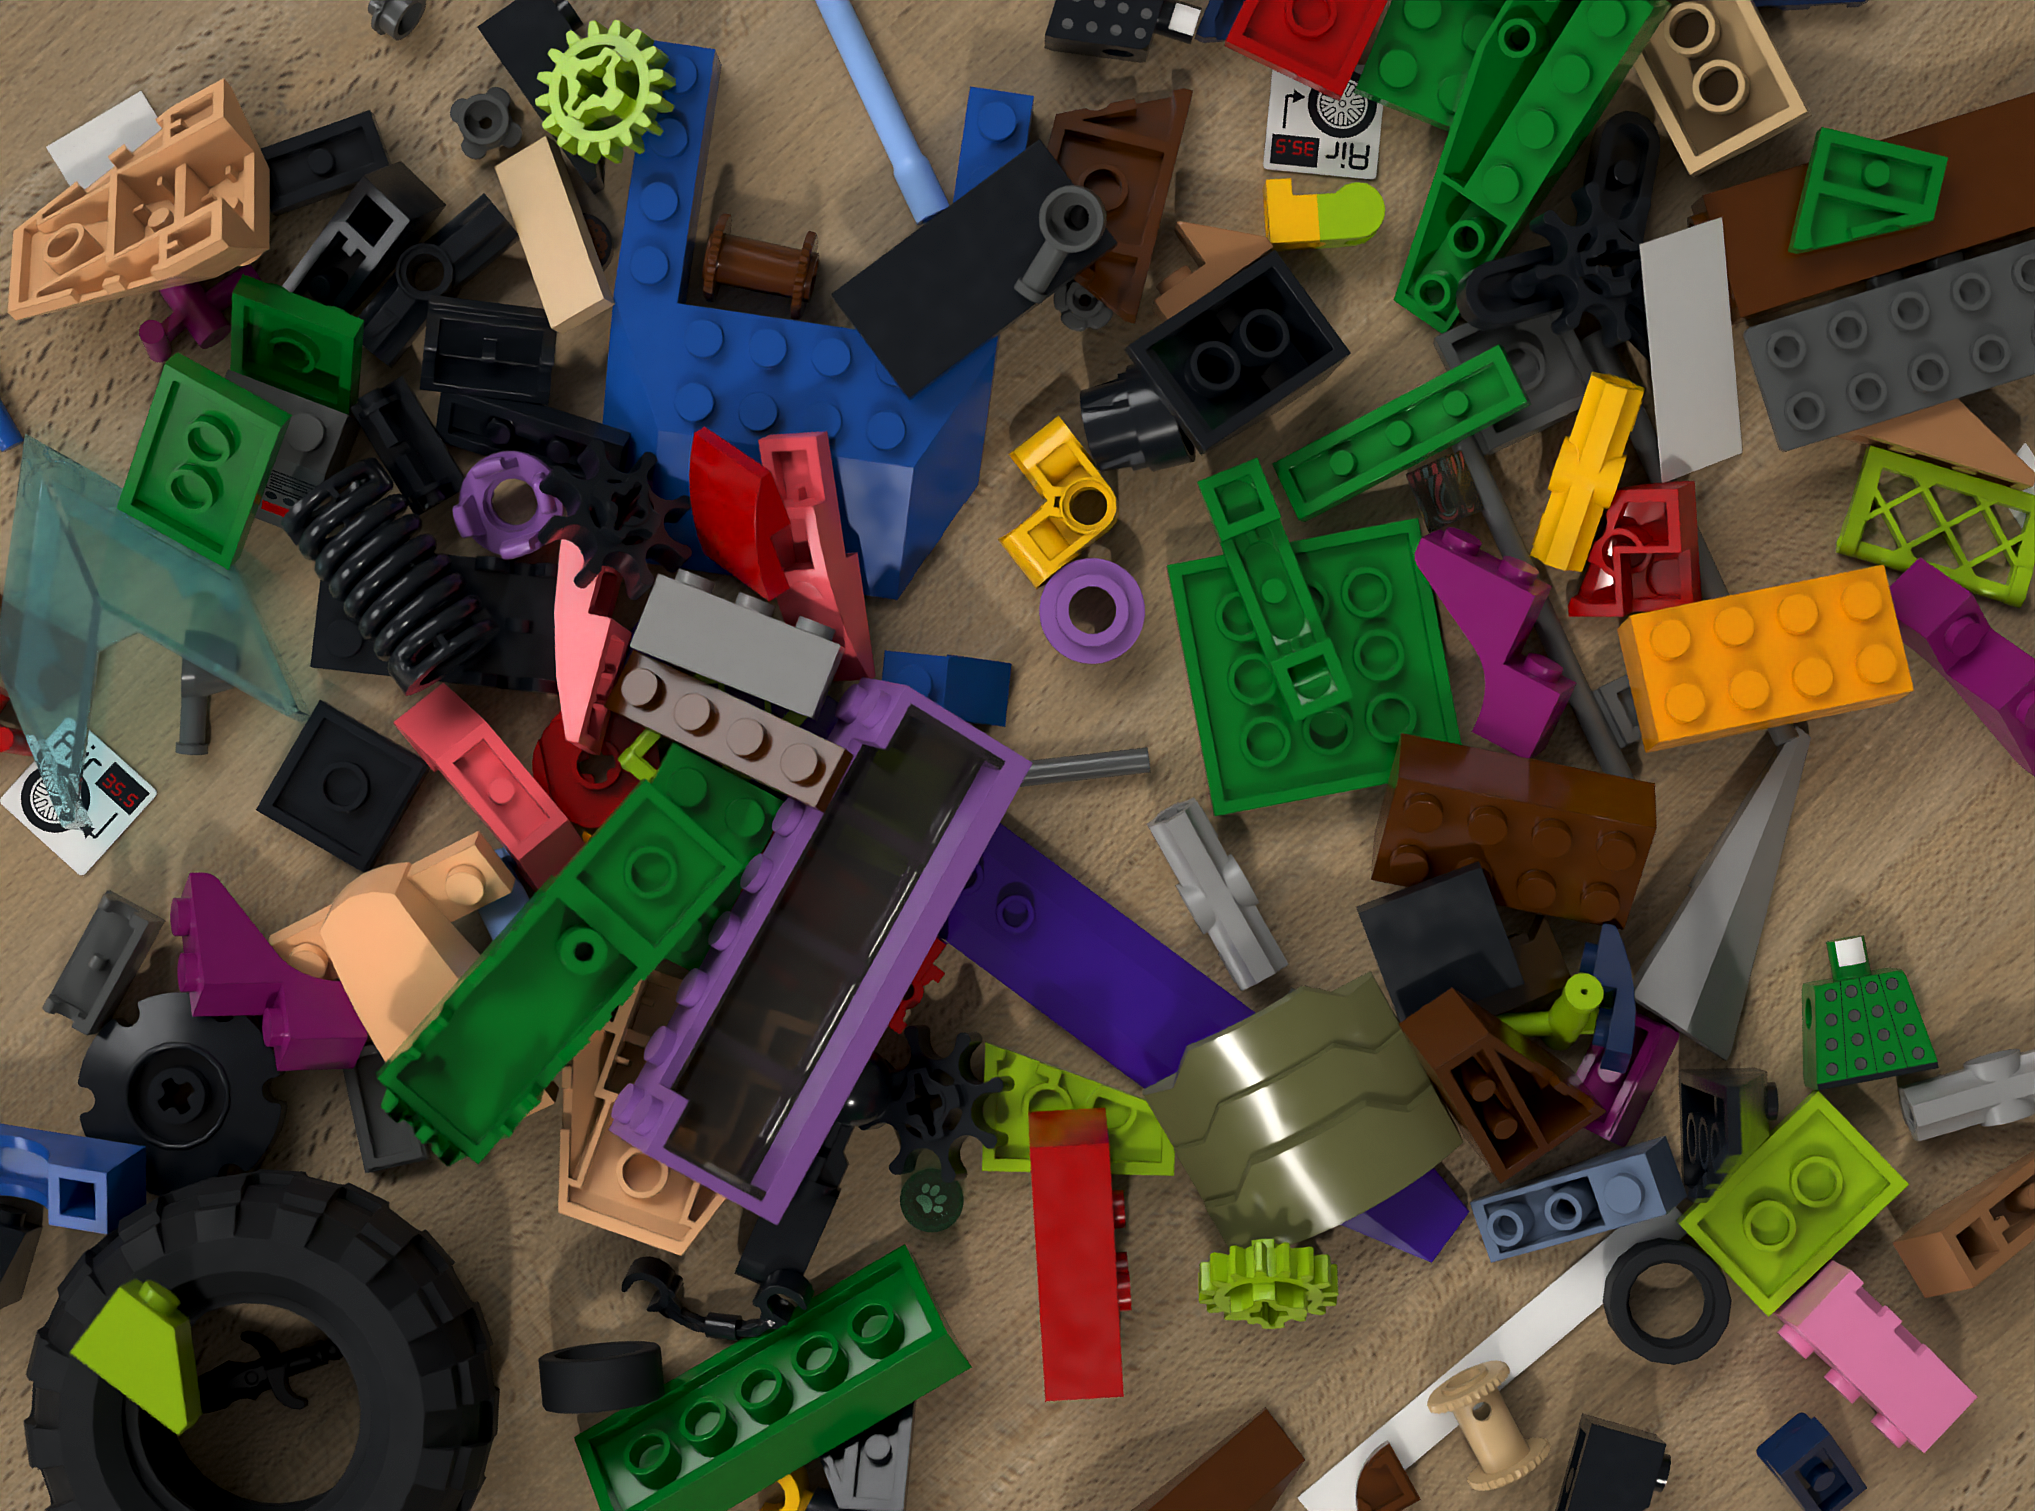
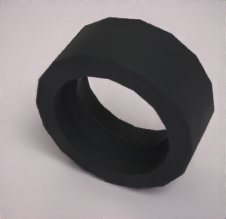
[1603,1238,1732,1365]
[538,1341,665,1414]

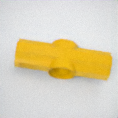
[1530,371,1645,572]

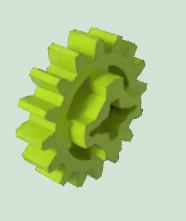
[535,20,676,164]
[1198,1239,1339,1329]

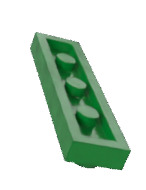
[1272,344,1532,522]

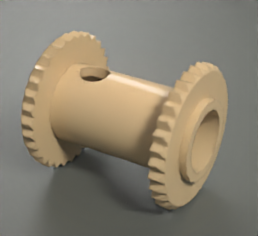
[1427,1360,1550,1491]

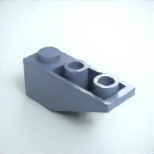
[1470,1136,1687,1263]

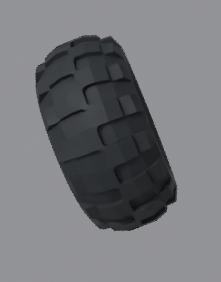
[23,1169,500,1511]

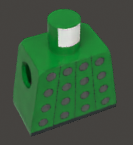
[1802,935,1939,1091]

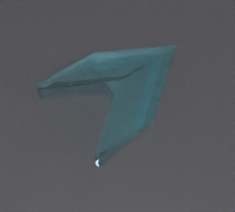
[0,433,311,831]

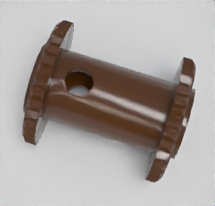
[702,213,819,320]

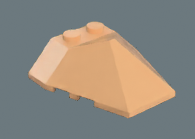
[7,78,270,320]
[558,970,819,1256]

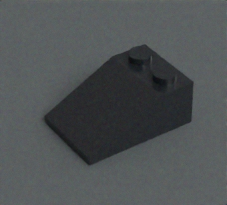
[1124,250,1351,455]

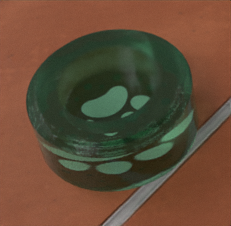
[900,1166,964,1232]

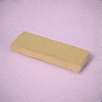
[495,136,615,334]

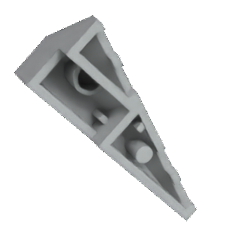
[1633,726,1811,1061]

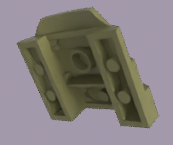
[1142,971,1463,1250]

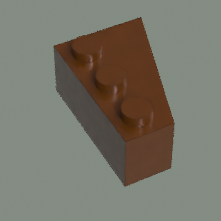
[1398,988,1607,1184]

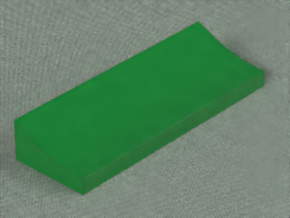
[574,1244,972,1511]

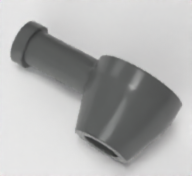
[1014,185,1107,304]
[175,634,236,755]

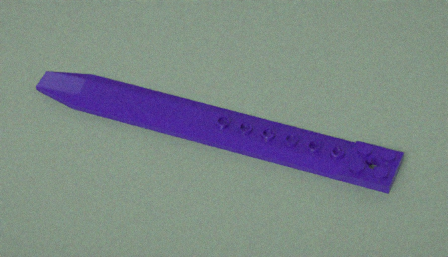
[623,618,1470,1263]

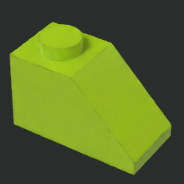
[70,1279,202,1435]

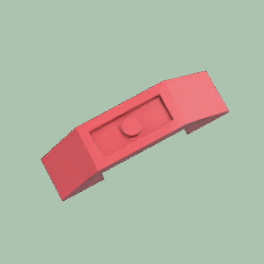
[393,682,585,893]

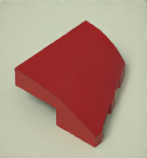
[1568,481,1702,617]

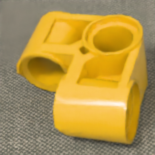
[997,415,1120,589]

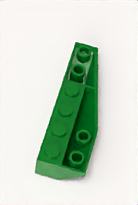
[1394,0,1672,334]

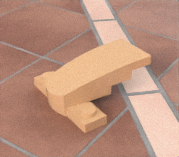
[268,831,559,1118]

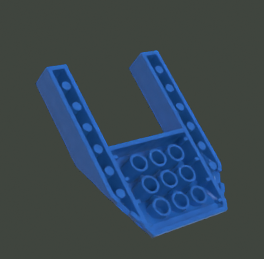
[602,40,1034,600]

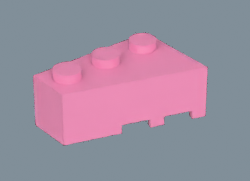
[1774,1259,1977,1453]

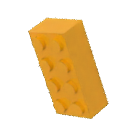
[1617,564,1914,753]

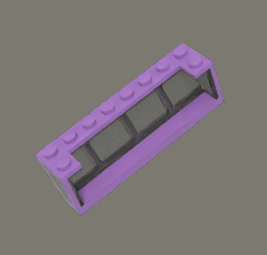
[608,677,1032,1225]

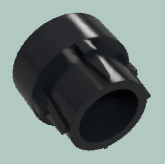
[1080,364,1196,472]

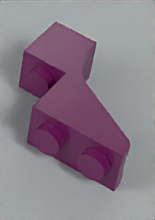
[1415,527,1577,759]
[1889,557,2035,777]
[170,873,368,1071]

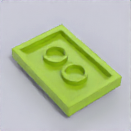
[1676,1089,1909,1317]

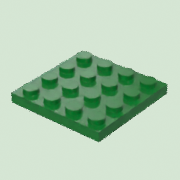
[1166,518,1462,816]

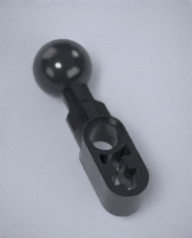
[734,1051,893,1299]

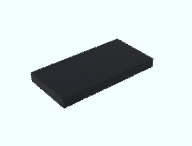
[831,139,1118,401]

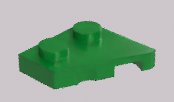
[1788,127,1948,254]

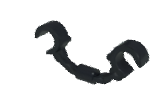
[621,1256,814,1341]

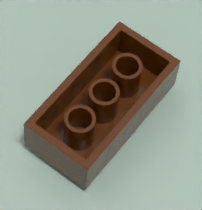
[1371,733,1657,930]

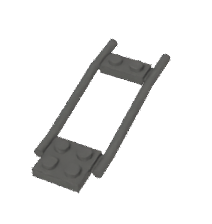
[1433,311,1799,779]

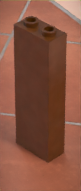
[1687,92,2035,325]

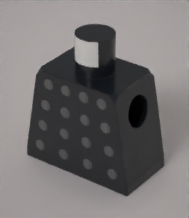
[1044,0,1202,63]

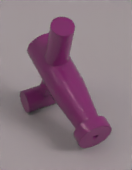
[139,264,262,363]

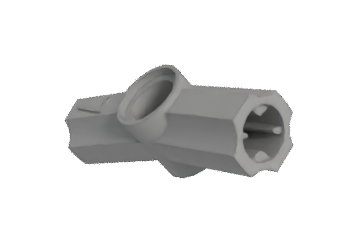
[1147,797,1289,991]
[1898,1049,2035,1141]

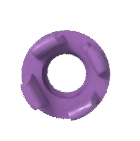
[452,451,564,559]
[1039,558,1145,664]

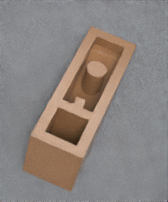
[1836,399,2035,491]
[1893,1150,2035,1298]

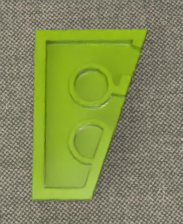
[982,1041,1175,1176]

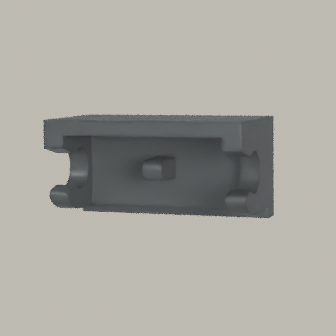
[42,890,166,1036]

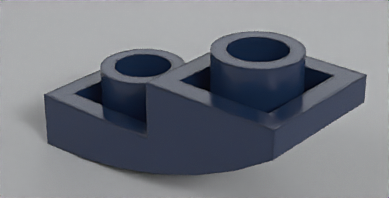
[1579,923,1635,1074]

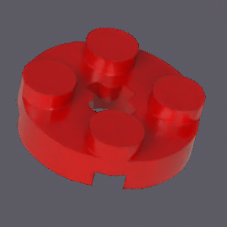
[532,711,662,828]

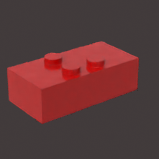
[1028,1108,1132,1402]

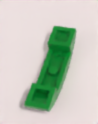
[1197,457,1355,722]

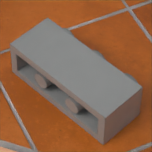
[630,569,845,721]

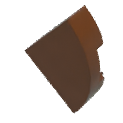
[1355,1440,1421,1511]

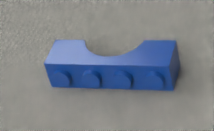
[0,1123,146,1235]

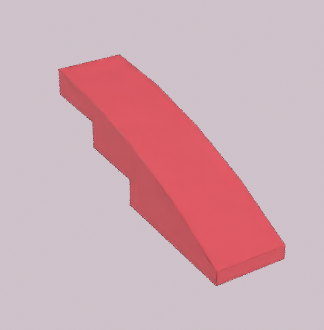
[554,515,632,756]

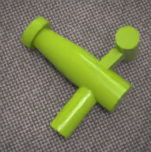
[1495,973,1611,1051]

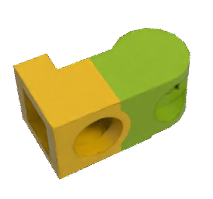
[1262,178,1385,252]

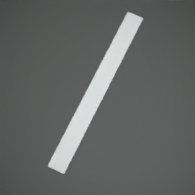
[1297,1207,1687,1511]

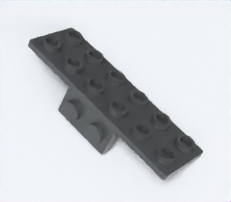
[1743,239,2035,452]

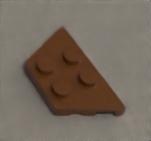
[1047,88,1193,324]

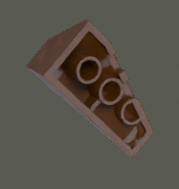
[1131,1407,1305,1511]

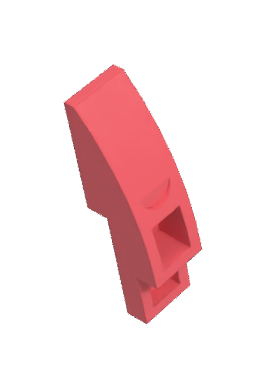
[758,431,876,681]

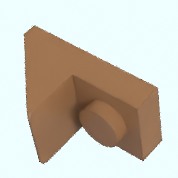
[1152,221,1273,323]

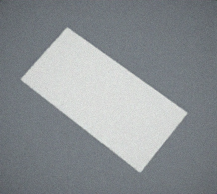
[1640,217,1742,484]

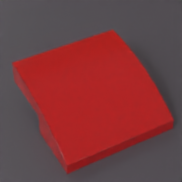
[689,426,791,601]

